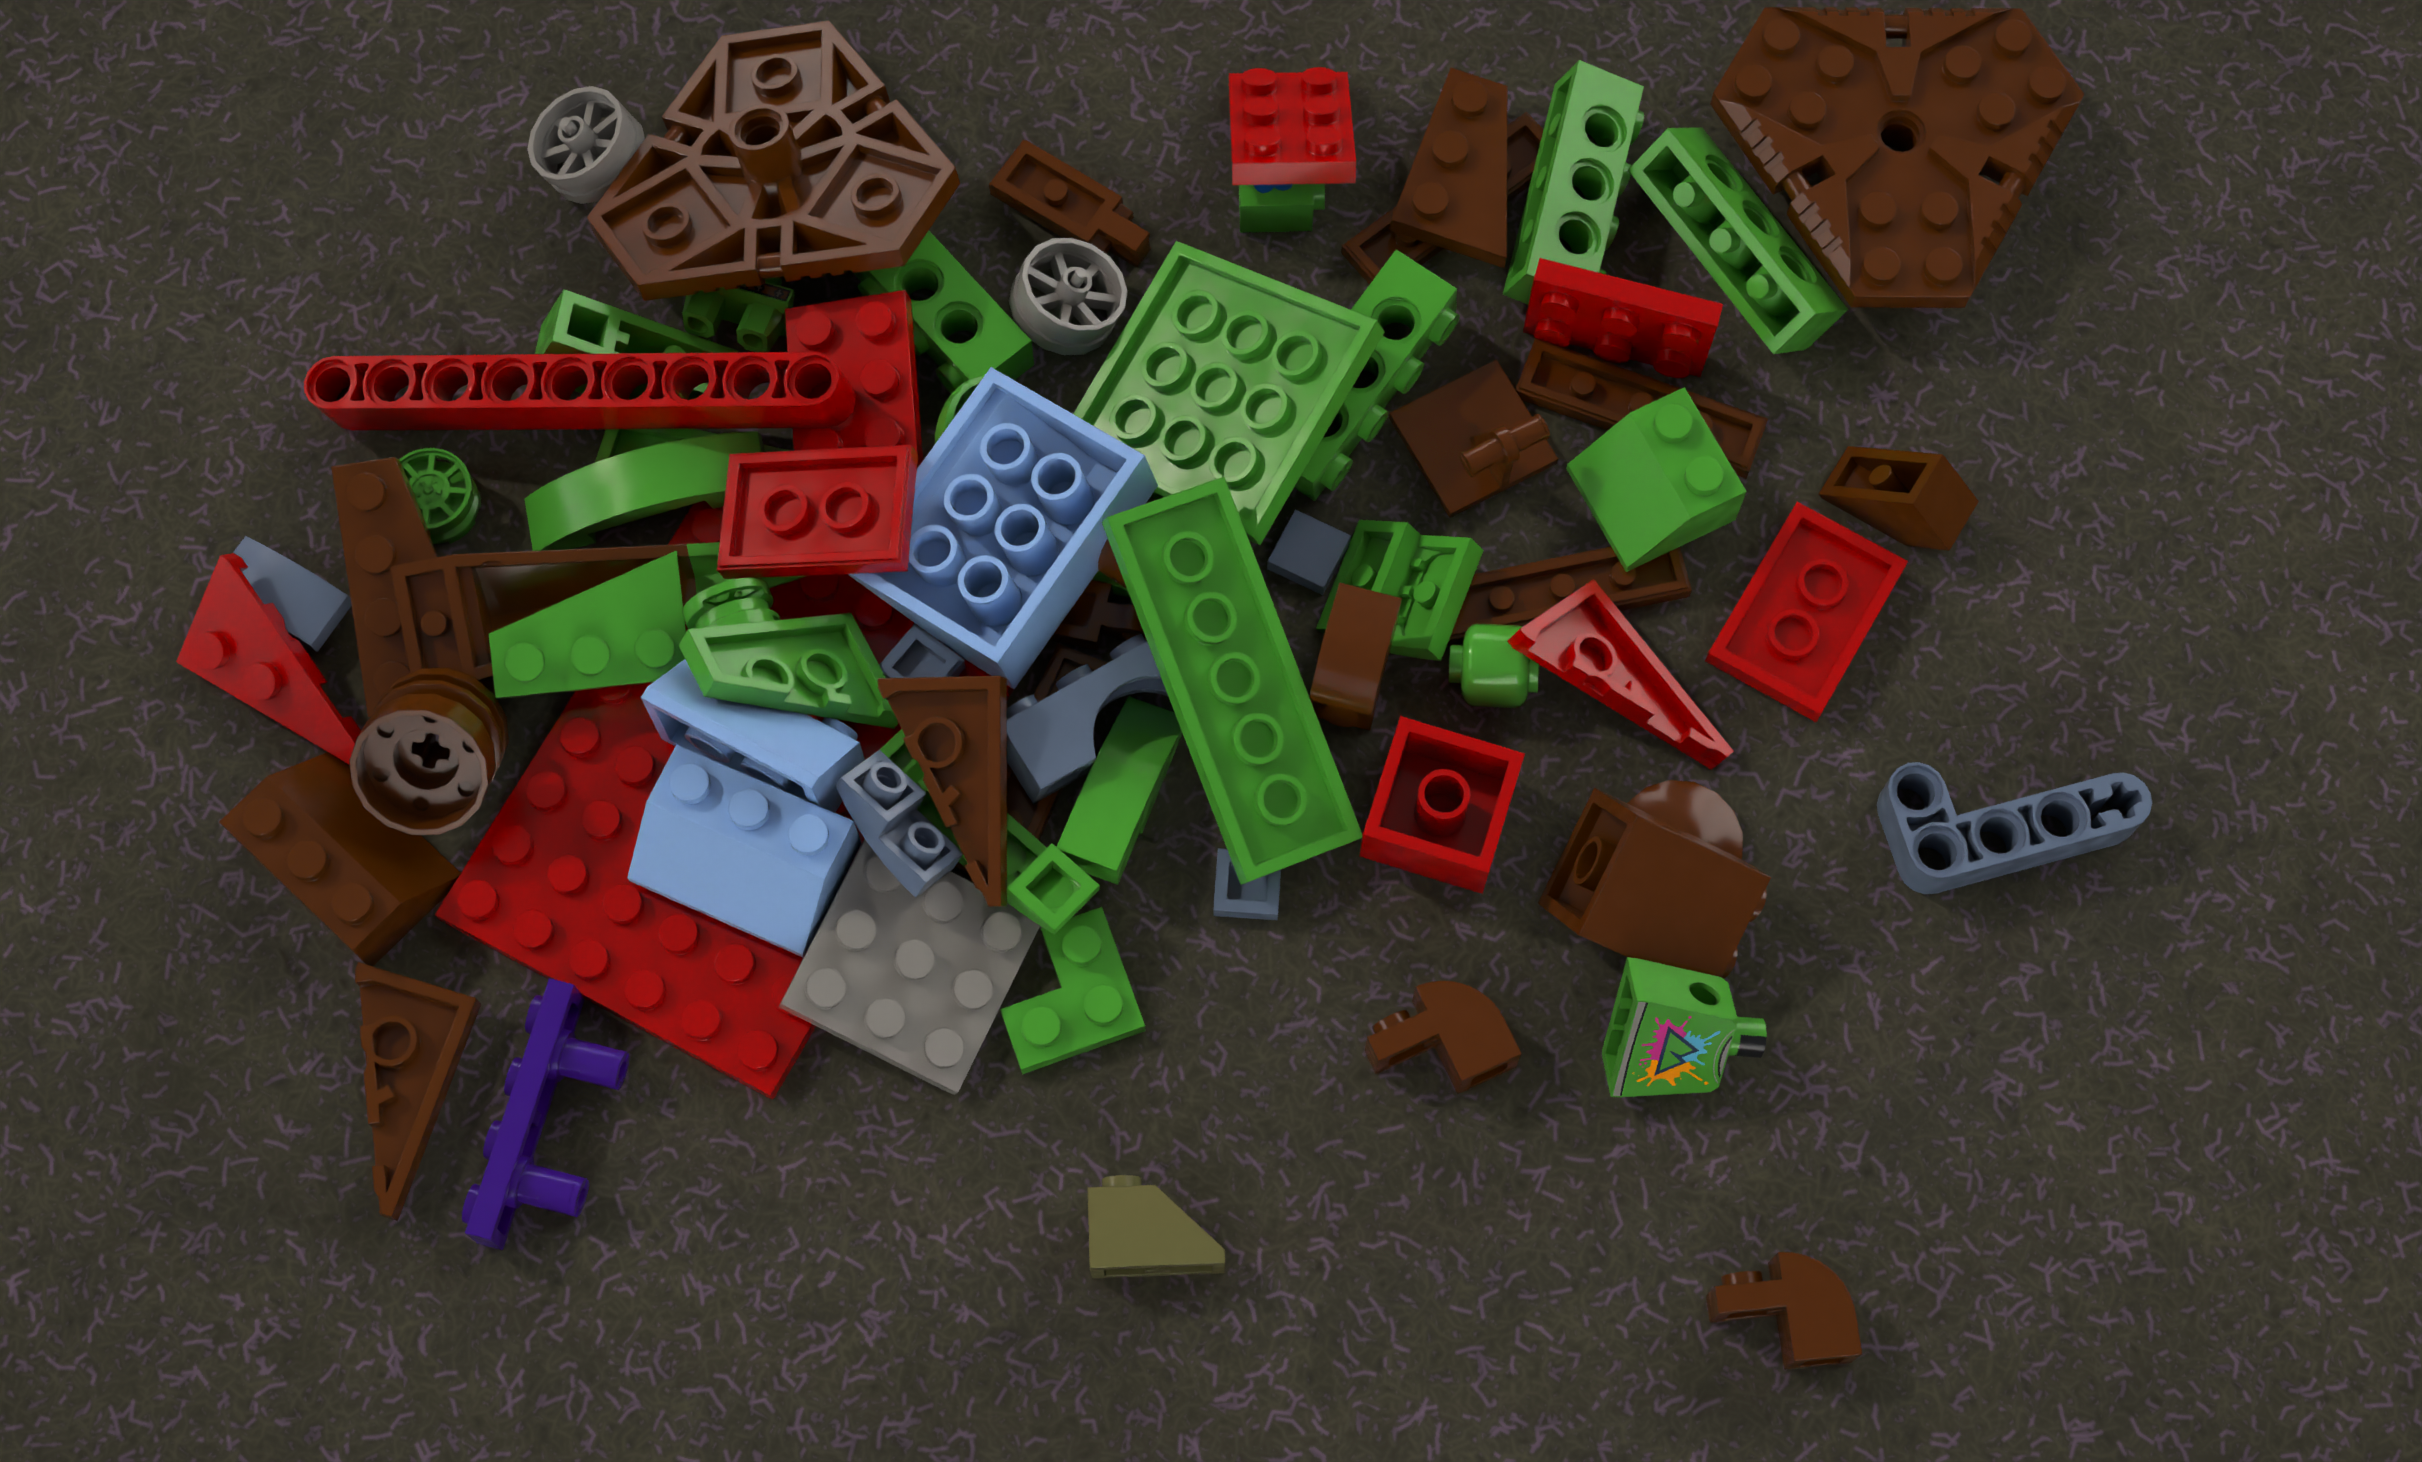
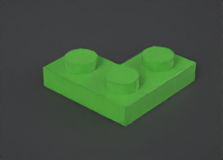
[1000,907,1146,1074]

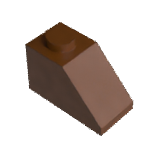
[1819,446,1979,551]

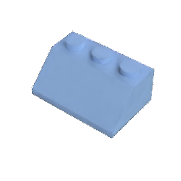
[641,659,865,813]
[627,744,861,958]

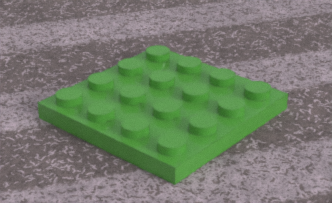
[1073,241,1385,545]

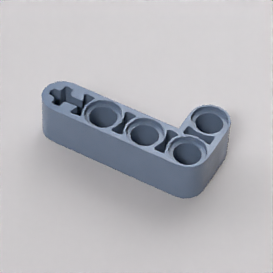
[1877,762,2152,894]

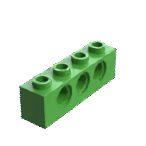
[1503,60,1644,304]
[1628,127,1848,354]
[851,231,1034,394]
[1294,249,1460,501]

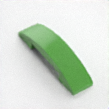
[524,431,764,551]
[880,729,1100,935]

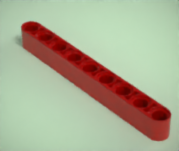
[304,352,856,430]

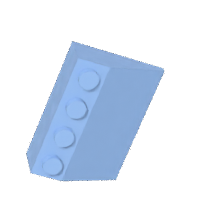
[848,367,1158,689]

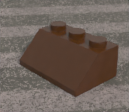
[219,752,461,966]

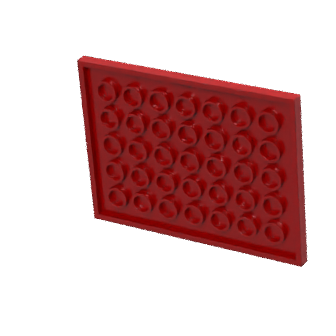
[435,501,1014,1100]

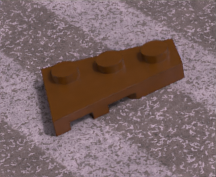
[1390,68,1508,269]

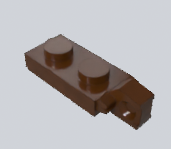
[989,140,1151,268]

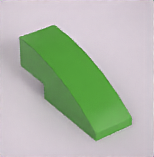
[1057,696,1183,885]

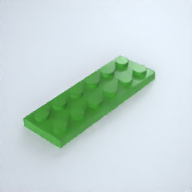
[1102,476,1362,885]

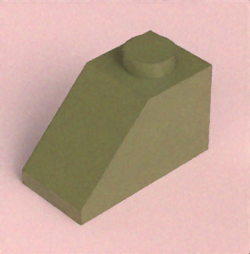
[1088,1175,1225,1278]

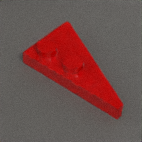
[176,553,361,765]
[1507,579,1734,770]

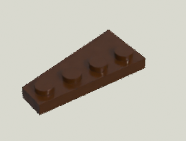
[331,457,495,717]

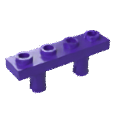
[462,978,630,1250]

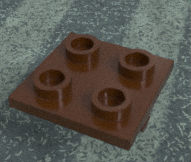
[1389,359,1558,518]

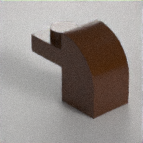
[1310,583,1402,731]
[1365,981,1522,1094]
[1706,1252,1862,1370]

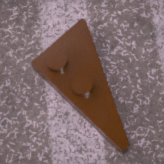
[878,676,1007,907]
[355,962,481,1221]

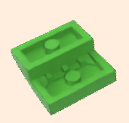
[1316,520,1483,661]

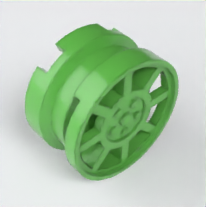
[399,448,481,544]
[682,578,781,629]

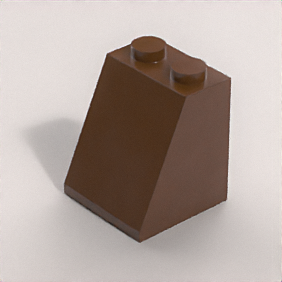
[1538,788,1771,979]

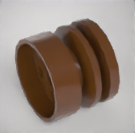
[349,668,509,835]

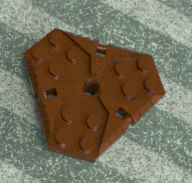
[1710,7,2085,308]
[587,20,960,301]

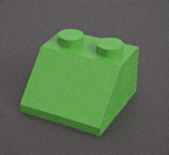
[1566,387,1747,572]

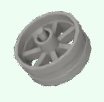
[527,86,645,204]
[1009,238,1128,355]

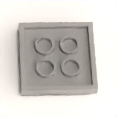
[779,839,1040,1095]

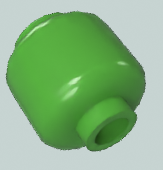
[1449,624,1540,708]

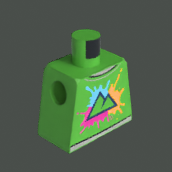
[1602,957,1767,1097]

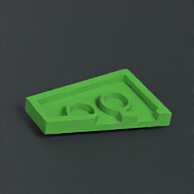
[489,550,686,699]
[678,613,899,729]

